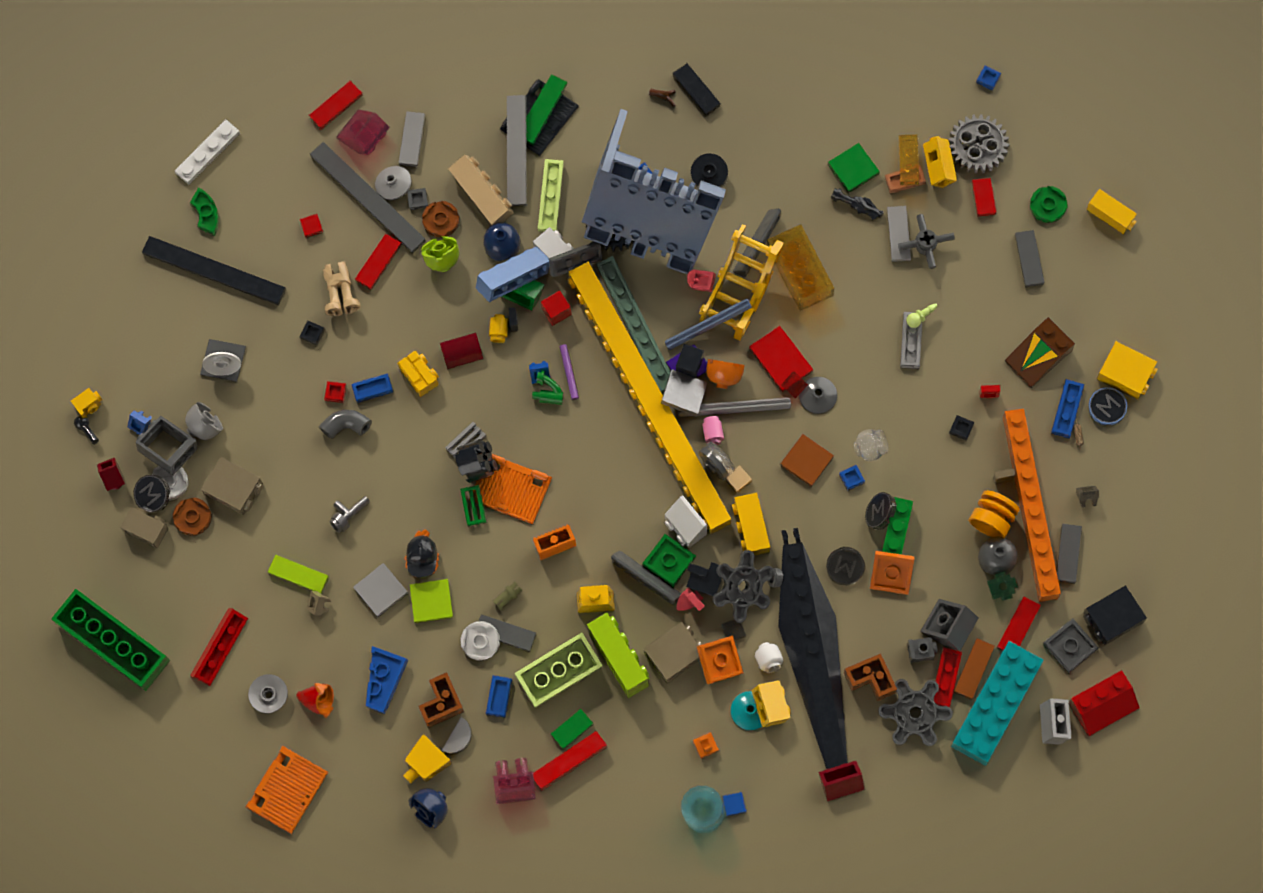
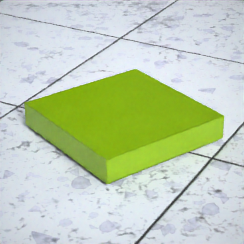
[409,579,453,623]

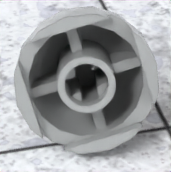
[185,402,223,440]

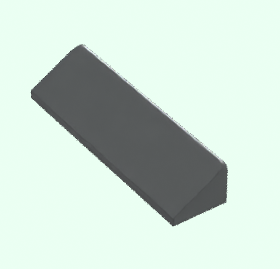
[733,208,781,278]
[611,551,681,605]

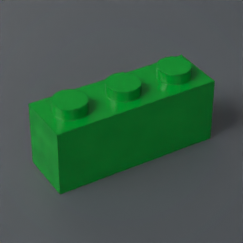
[882,497,913,555]

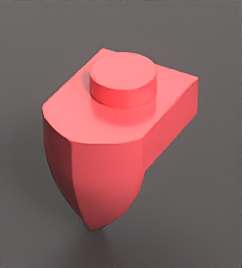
[687,269,716,292]
[676,588,705,611]

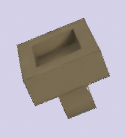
[307,591,331,616]

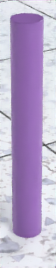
[559,344,579,400]

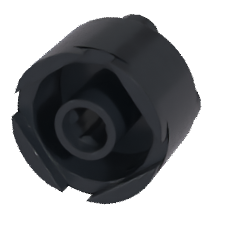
[456,439,498,483]

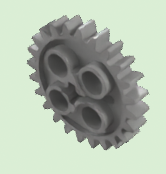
[949,114,1009,173]

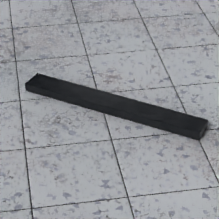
[142,236,286,306]

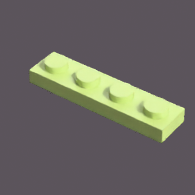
[538,159,564,232]

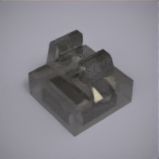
[1076,486,1099,508]

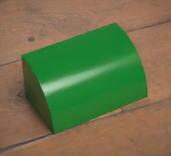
[501,280,544,311]

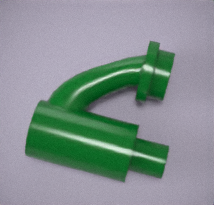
[532,371,564,405]

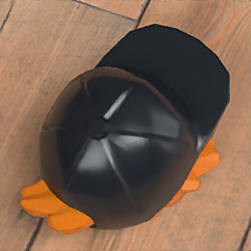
[404,529,439,578]

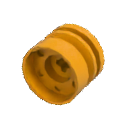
[968,490,1020,539]

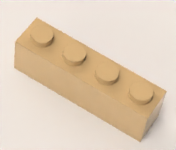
[448,154,514,225]

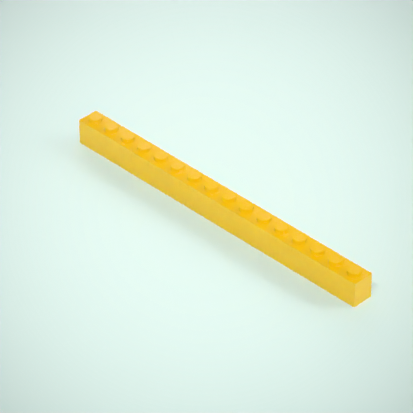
[567,262,731,534]

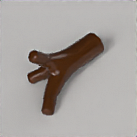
[649,88,676,107]

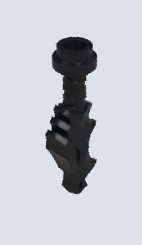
[831,188,884,221]

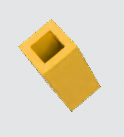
[923,136,957,188]
[1086,189,1137,234]

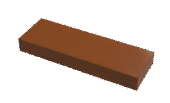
[954,638,995,700]

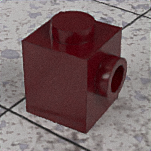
[97,457,125,491]

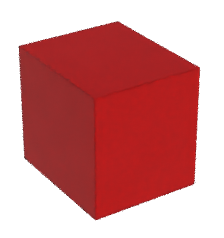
[540,290,572,326]

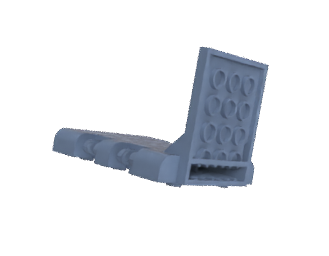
[582,109,726,274]

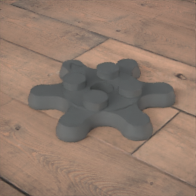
[712,550,774,623]
[878,679,953,746]

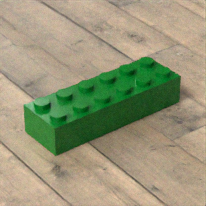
[51,588,170,691]

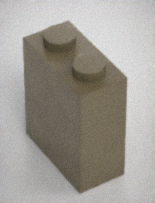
[201,457,263,515]
[644,622,702,684]

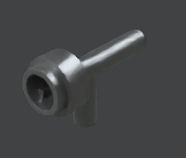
[329,496,370,533]

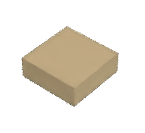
[726,465,752,493]

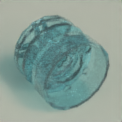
[681,786,725,833]

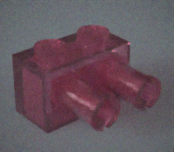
[493,758,536,804]

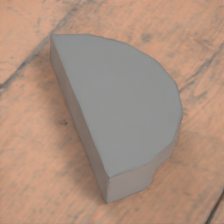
[442,717,472,754]

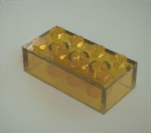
[767,224,835,311]

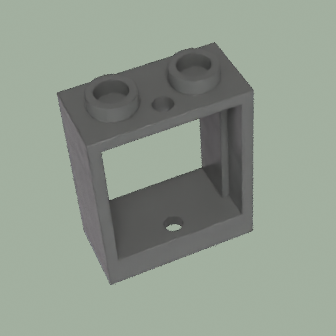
[136,416,198,476]

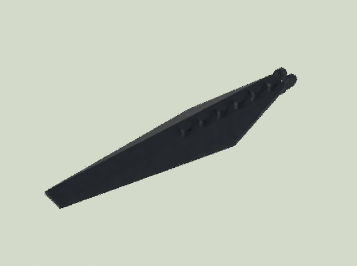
[778,528,848,770]

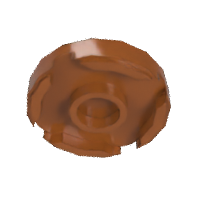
[422,201,460,238]
[173,497,212,536]

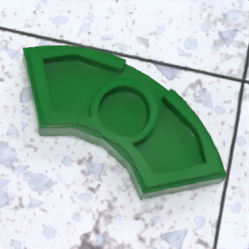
[190,187,219,236]

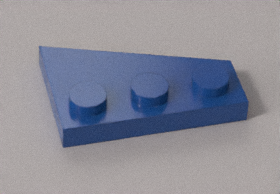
[366,646,408,714]

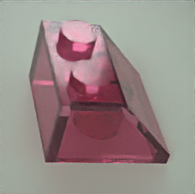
[336,109,390,156]

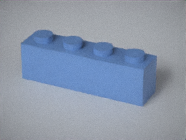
[475,246,549,302]

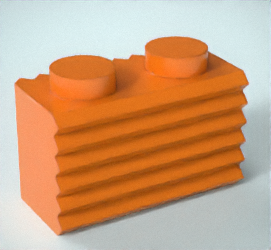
[533,524,576,560]

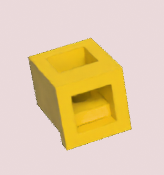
[71,388,103,418]

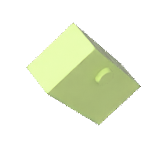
[515,633,602,708]

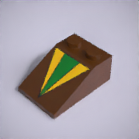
[1005,317,1075,388]

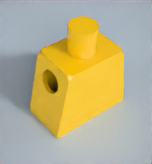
[577,585,615,613]
[403,734,452,784]

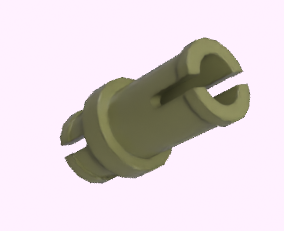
[493,581,523,610]

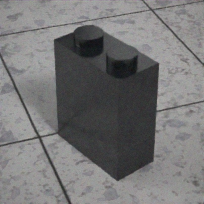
[1083,585,1147,645]

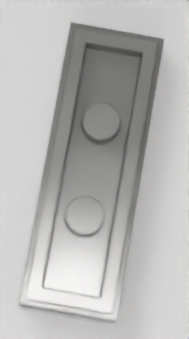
[399,112,425,167]
[887,206,911,262]
[900,312,922,369]

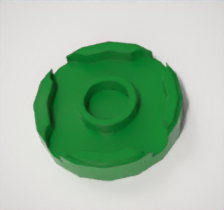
[1030,186,1068,223]

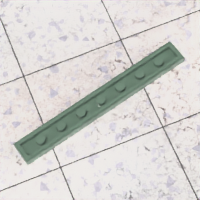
[596,256,670,394]

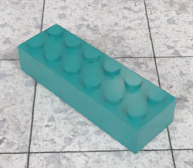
[951,641,1044,766]

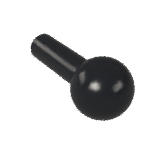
[74,415,99,445]

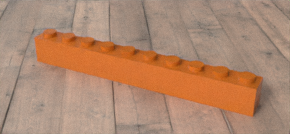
[1003,408,1061,602]

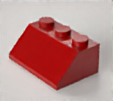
[1068,670,1140,737]

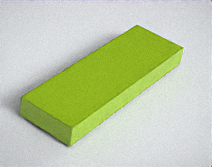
[268,554,329,594]

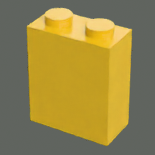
[1097,341,1158,399]

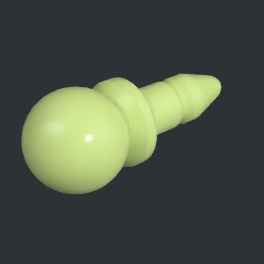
[906,304,938,328]

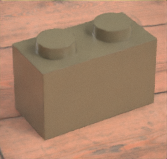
[120,507,168,548]

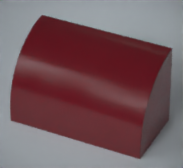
[440,333,484,369]
[819,760,865,802]

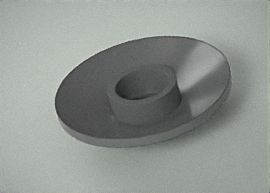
[799,377,837,414]

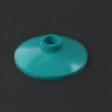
[731,691,762,730]

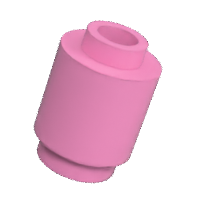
[702,416,724,446]

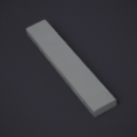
[507,95,527,206]

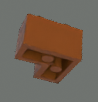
[844,654,897,701]
[419,672,464,728]

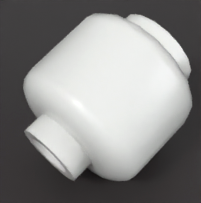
[755,642,783,673]

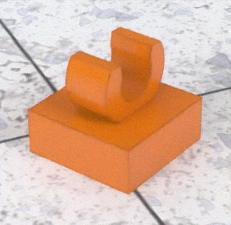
[693,732,719,759]

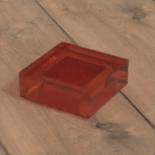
[781,371,808,399]

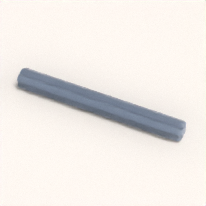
[665,299,752,350]

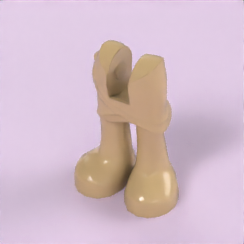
[323,261,360,316]

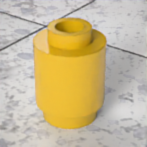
[489,314,509,343]

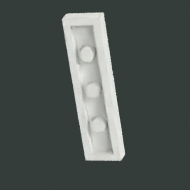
[175,120,240,185]

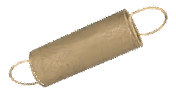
[1073,419,1084,450]

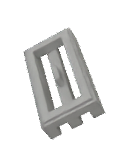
[445,422,487,459]

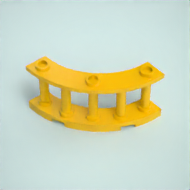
[699,224,784,341]

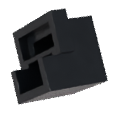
[686,562,724,596]

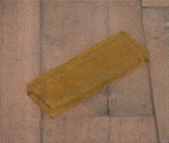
[899,134,919,185]

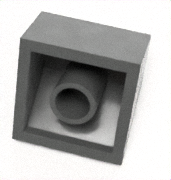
[920,599,979,651]

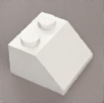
[664,495,707,548]

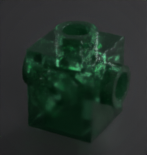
[987,572,1018,601]

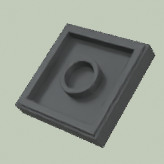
[1043,618,1099,674]

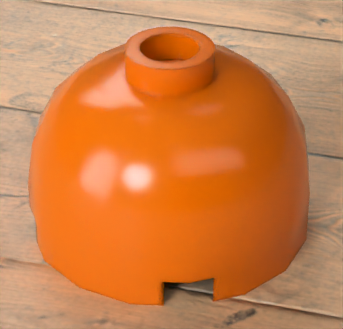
[706,359,745,389]

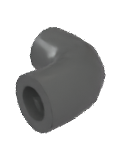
[318,409,372,439]

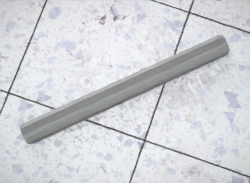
[677,398,791,417]

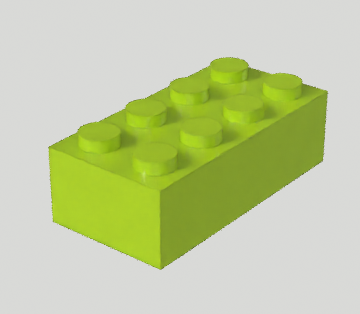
[587,613,650,698]

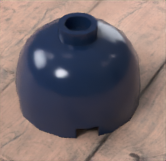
[483,223,521,261]
[408,788,448,828]

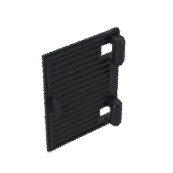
[500,79,579,156]

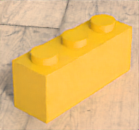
[731,492,770,556]

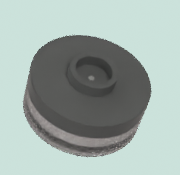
[698,441,736,480]

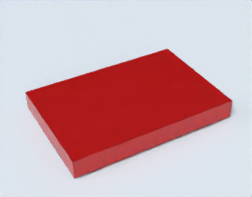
[749,326,813,392]

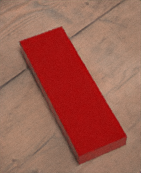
[309,80,363,130]
[355,234,402,290]
[997,596,1041,651]
[934,647,962,708]

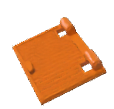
[469,454,552,525]
[246,746,329,834]

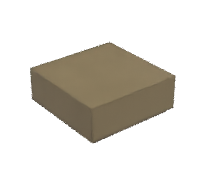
[993,468,1015,484]

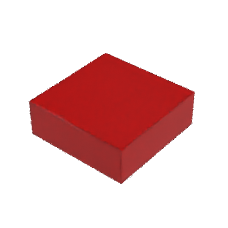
[300,214,323,238]
[324,381,347,403]
[979,385,1001,398]

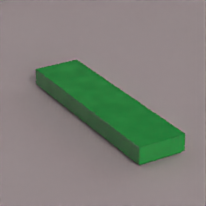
[526,74,568,145]

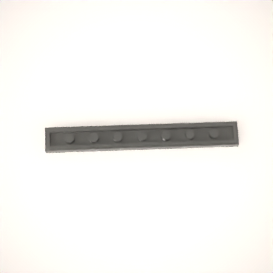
[310,142,426,253]

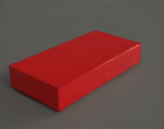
[972,178,996,217]

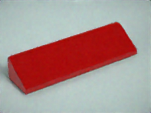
[190,608,248,686]
[531,731,607,791]

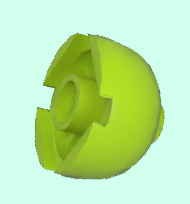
[421,237,460,272]

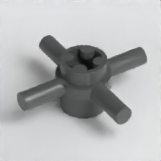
[898,214,955,269]

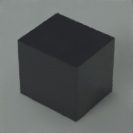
[676,344,704,378]

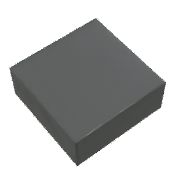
[407,188,428,210]

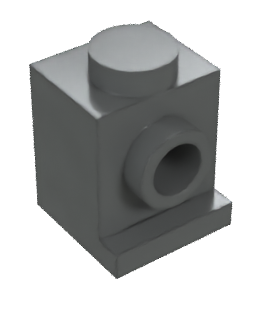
[907,638,938,663]

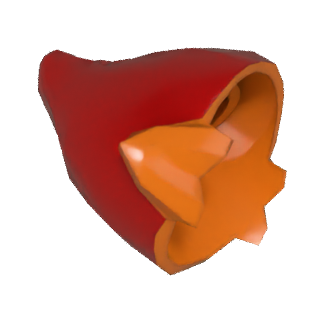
[296,683,334,718]

